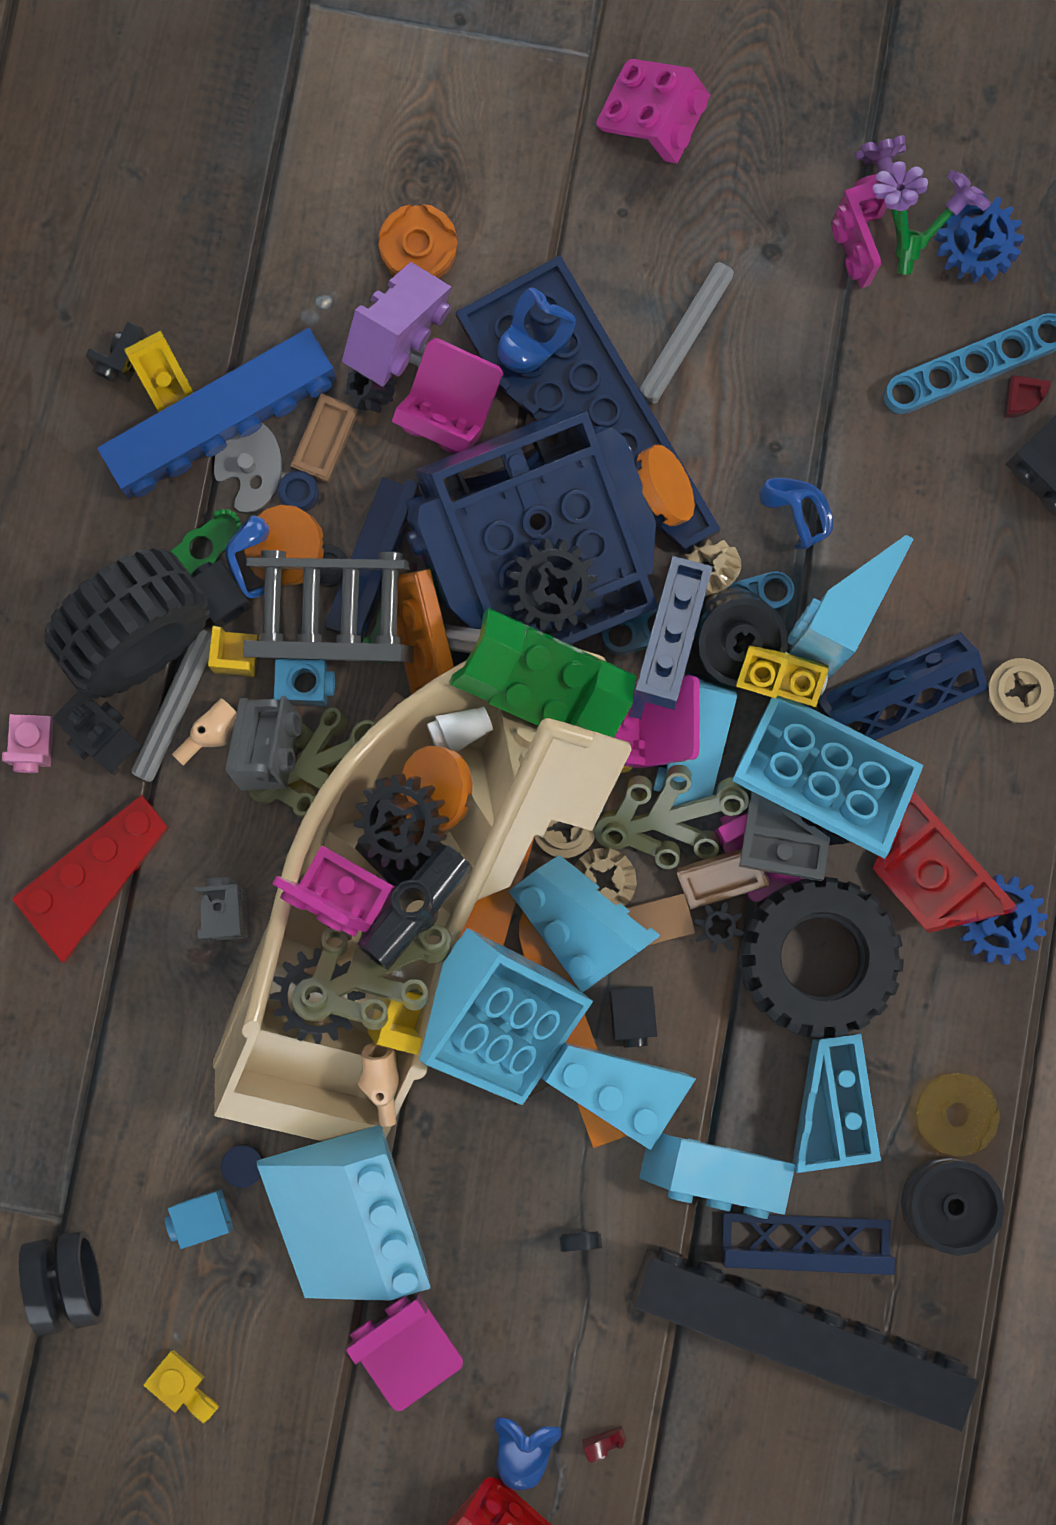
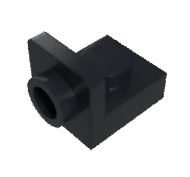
[86,321,147,382]

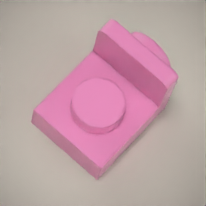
[2,714,54,773]

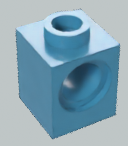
[274,659,335,707]
[165,1189,234,1249]

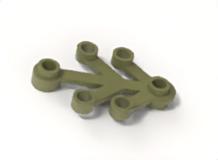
[248,707,376,819]
[594,765,749,869]
[292,924,451,1030]

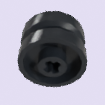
[691,587,788,687]
[901,1157,1005,1256]
[19,1230,103,1337]

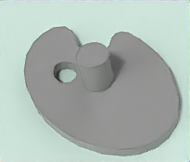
[214,423,282,513]

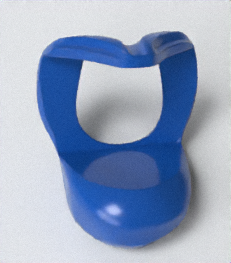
[497,288,576,373]
[759,478,833,549]
[225,515,270,598]
[494,1418,562,1490]

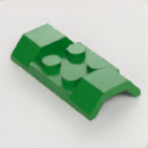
[449,607,636,737]

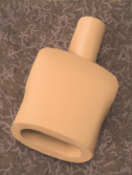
[172,698,237,765]
[358,1042,399,1127]

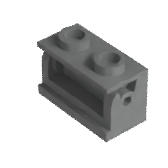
[225,696,302,791]
[195,877,250,941]

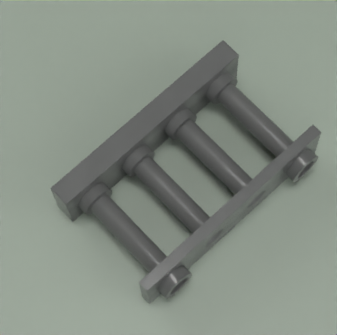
[243,550,417,663]

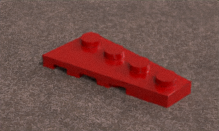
[12,795,169,963]

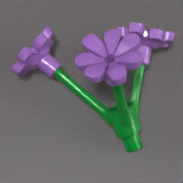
[854,135,991,275]

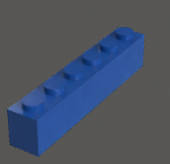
[97,328,337,498]

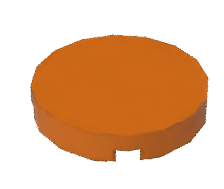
[378,204,458,279]
[637,445,695,526]
[244,505,324,586]
[401,746,473,832]

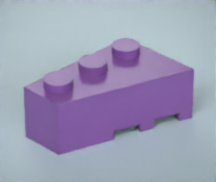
[342,262,452,387]

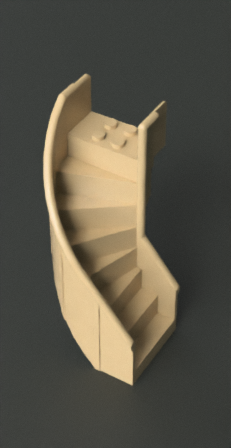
[213,649,631,1141]

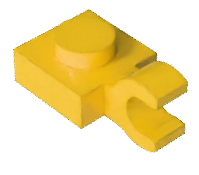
[143,1350,220,1423]

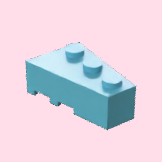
[653,672,737,806]
[509,855,661,993]
[792,1033,881,1173]
[541,1042,696,1150]
[639,1132,795,1219]

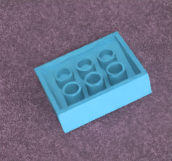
[788,535,913,678]
[732,696,924,859]
[419,928,593,1105]
[257,1125,431,1301]

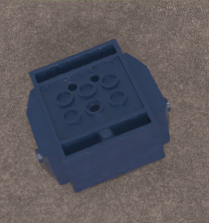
[405,410,658,645]

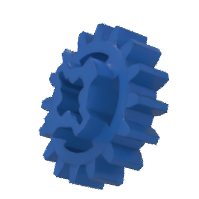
[934,193,1024,283]
[959,875,1048,965]

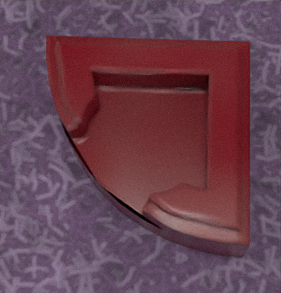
[1004,375,1051,418]
[582,1426,627,1463]

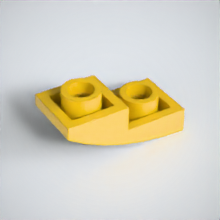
[736,646,829,707]

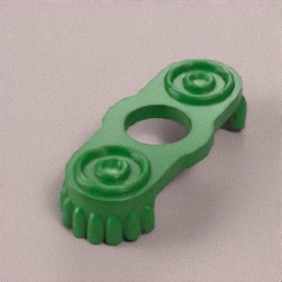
[170,509,242,575]

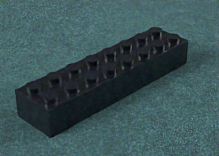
[630,1246,979,1432]

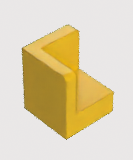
[208,626,258,677]
[367,991,423,1055]

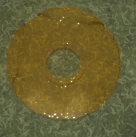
[914,1073,1000,1157]

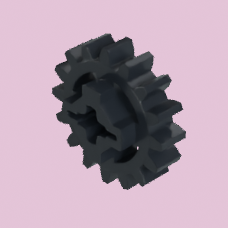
[504,538,598,631]
[354,774,449,870]
[270,948,366,1044]

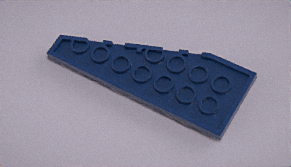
[456,255,720,552]

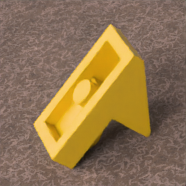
[124,331,194,412]

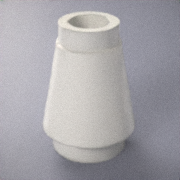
[427,706,493,752]

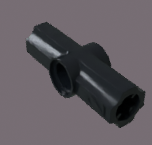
[357,843,472,970]

